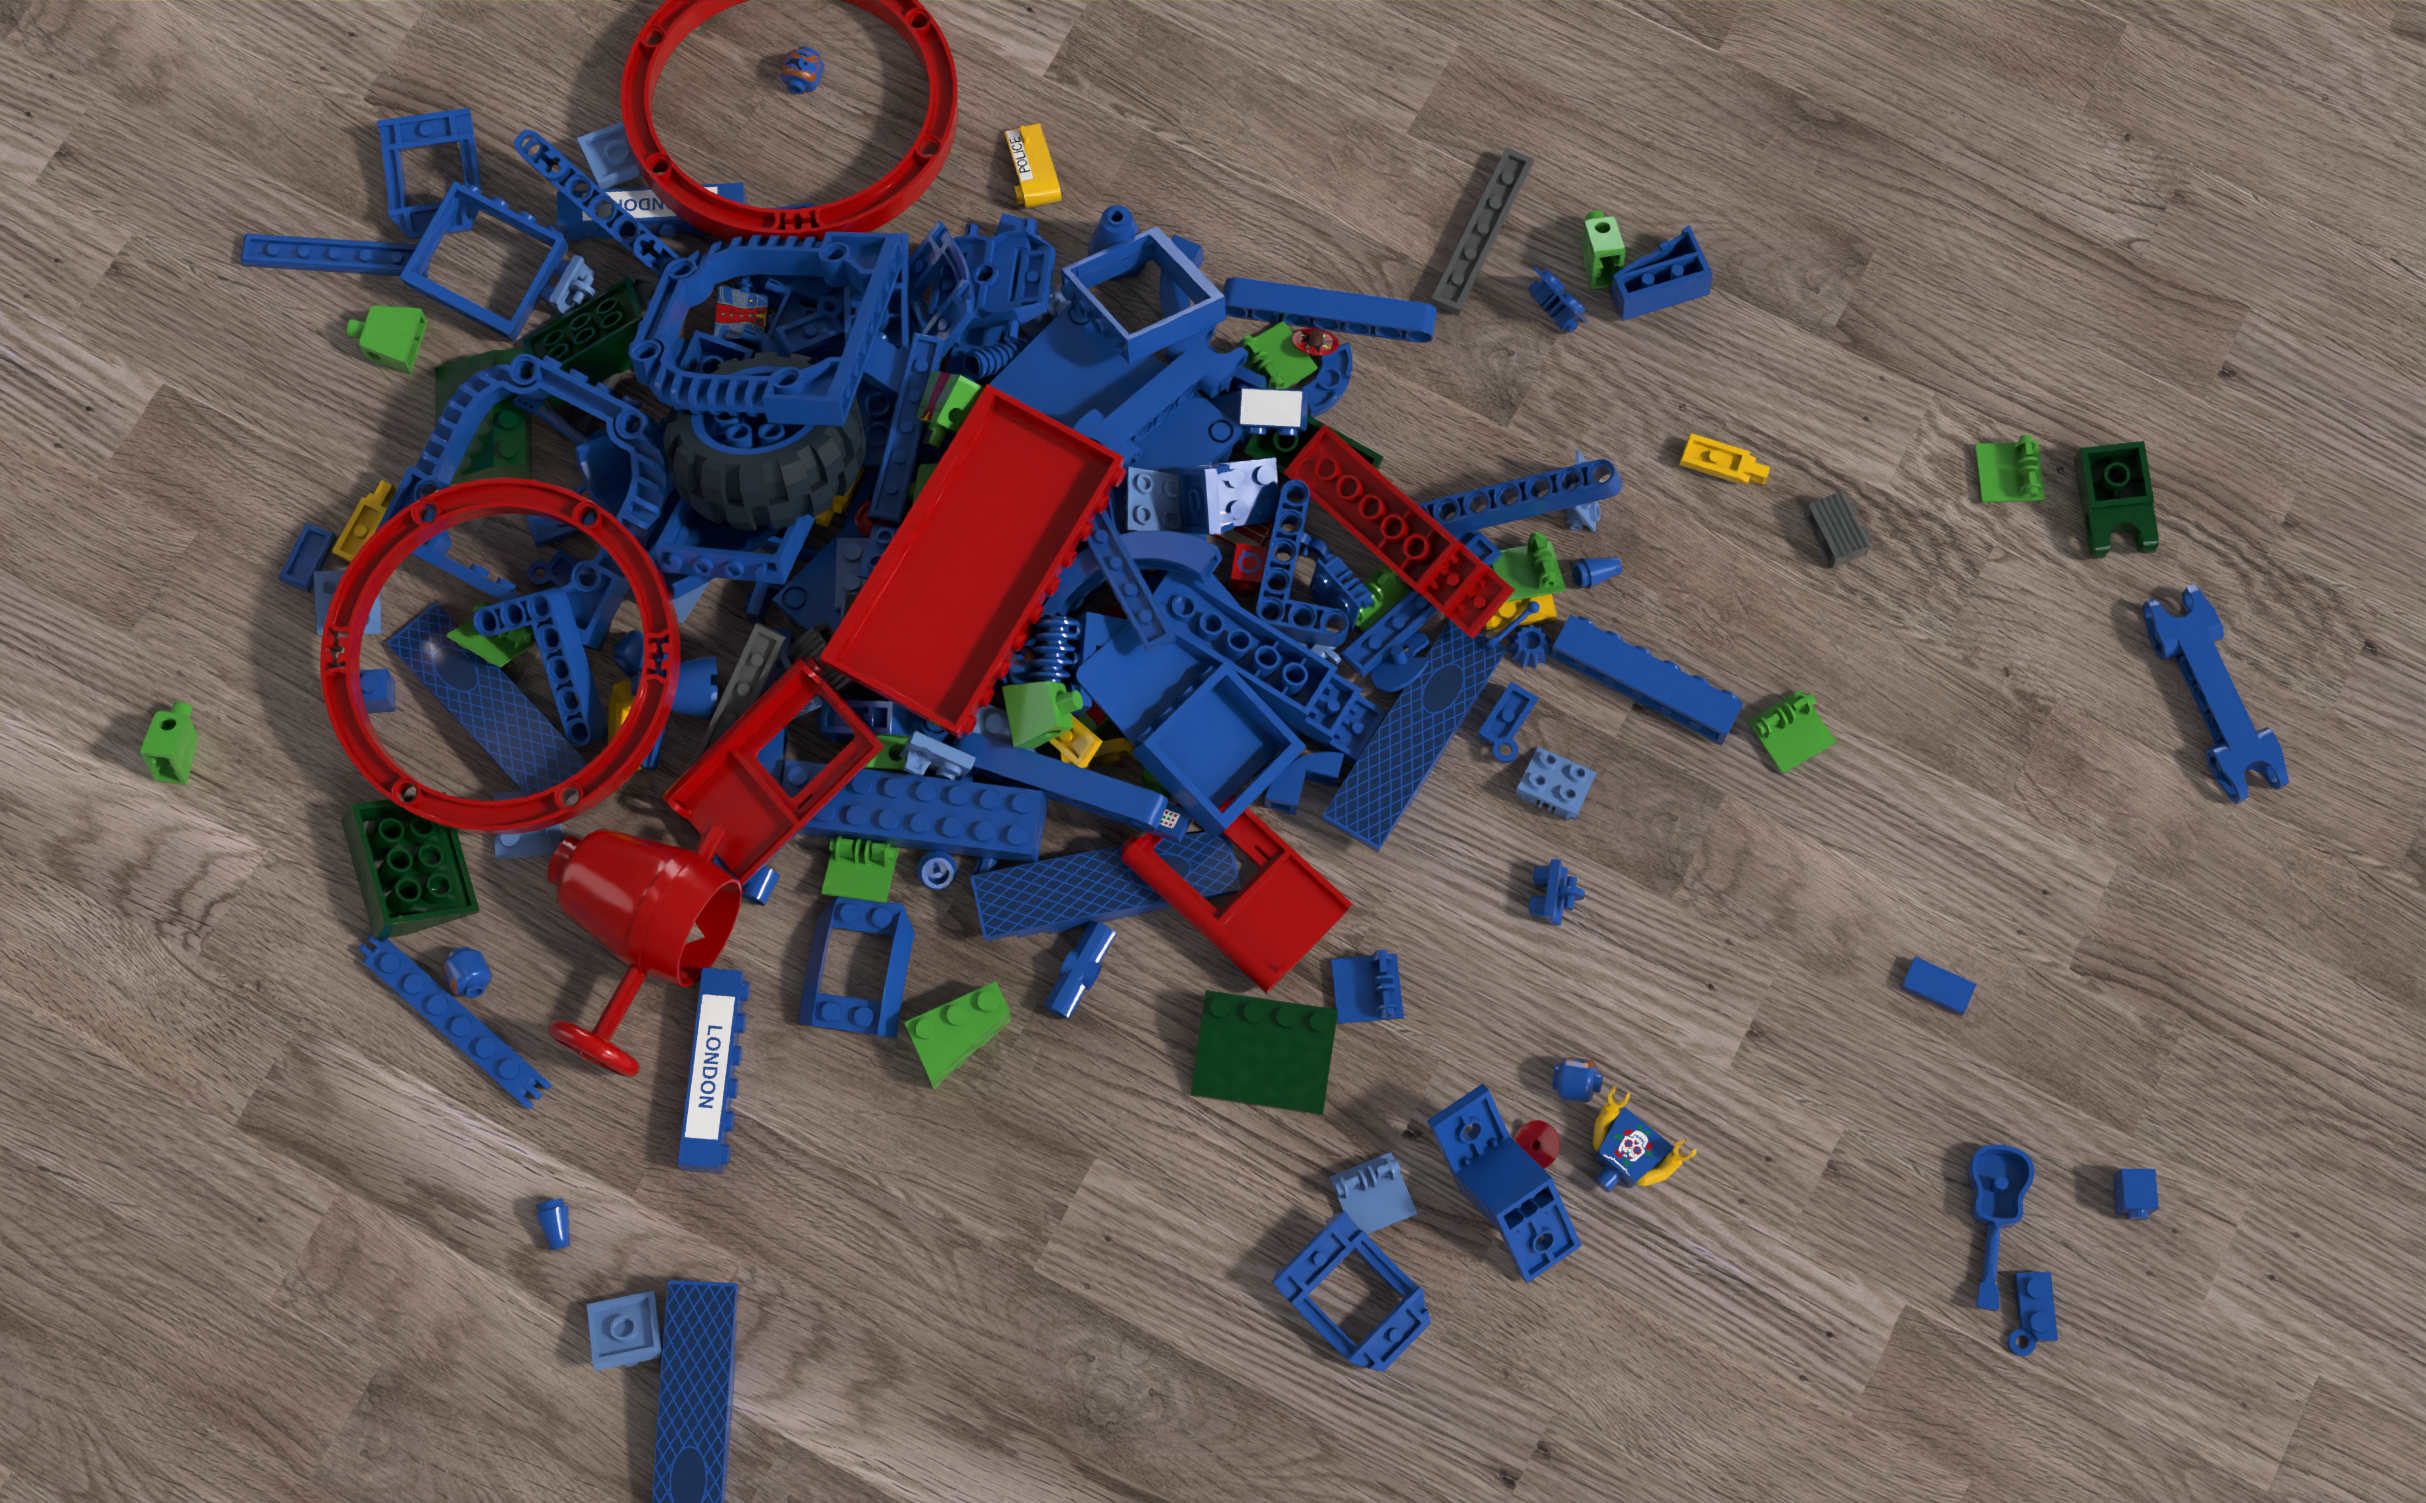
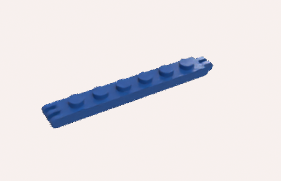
[358,934,552,1110]

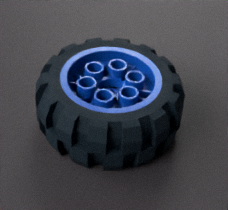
[663,352,866,531]

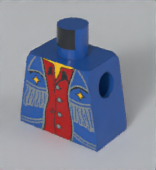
[714,286,776,350]

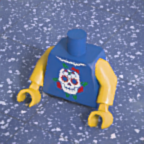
[1592,1085,1697,1193]

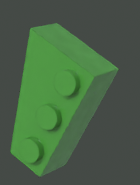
[904,981,1011,1090]

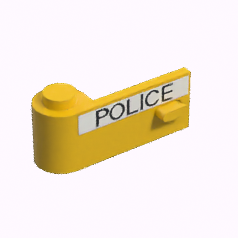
[1004,123,1062,209]

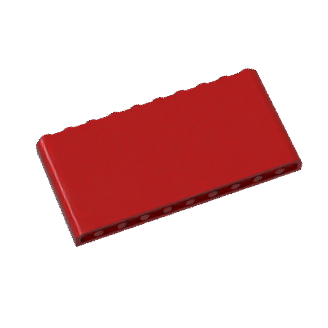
[820,384,1126,738]

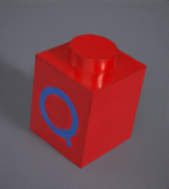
[1230,543,1268,596]

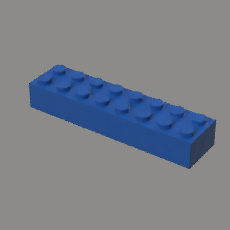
[781,760,1048,863]

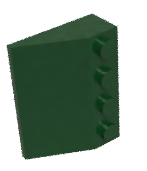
[523,277,646,410]
[435,348,533,485]
[341,792,480,940]
[1191,990,1338,1115]

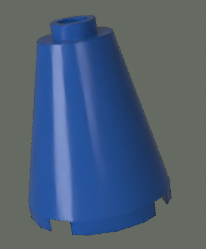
[1087,205,1147,281]
[631,656,717,720]

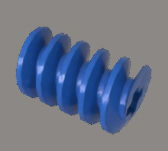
[1029,615,1079,685]

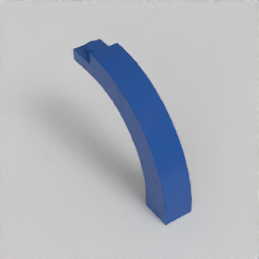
[1159,234,1267,395]
[1032,530,1222,634]

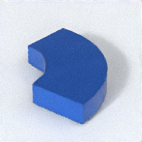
[1300,342,1352,418]

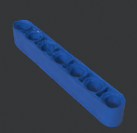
[1223,277,1437,343]
[1418,459,1623,536]
[952,732,1169,832]

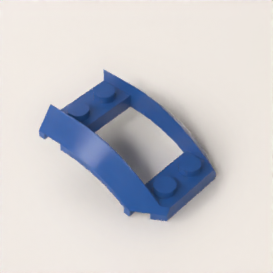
[377,108,482,239]
[909,221,975,358]
[798,896,916,1038]
[1271,1210,1431,1372]

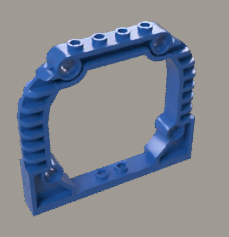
[628,232,905,426]
[375,353,669,649]

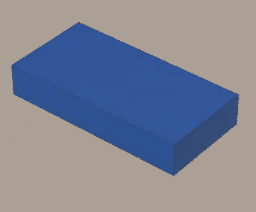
[278,523,337,593]
[1901,956,1977,1016]

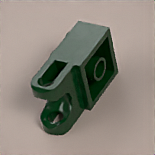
[2074,441,2159,559]

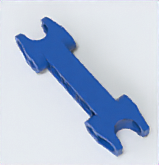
[514,129,680,279]
[1073,325,1249,473]
[2142,584,2289,805]

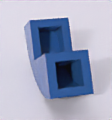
[1264,752,1344,816]

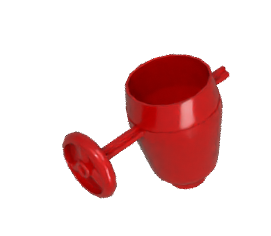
[547,823,742,1078]

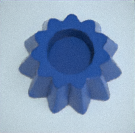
[1507,625,1552,669]

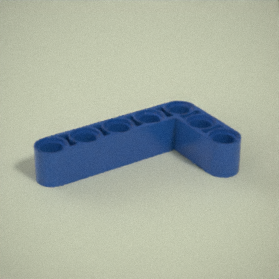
[1256,480,1349,647]
[473,587,608,747]

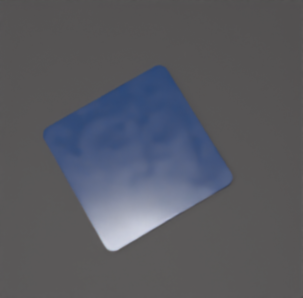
[1076,574,1300,808]

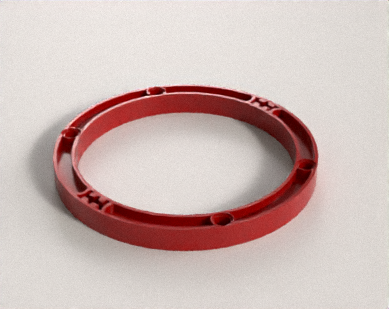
[621,0,958,242]
[320,478,681,835]

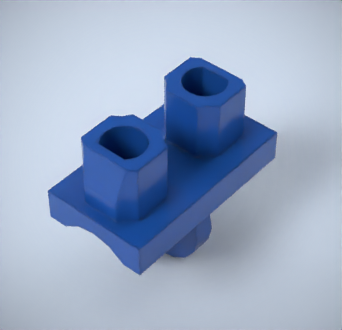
[1528,859,1585,926]

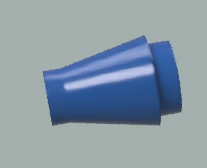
[1572,556,1622,589]
[535,1198,570,1251]

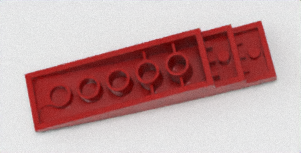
[1283,424,1515,639]

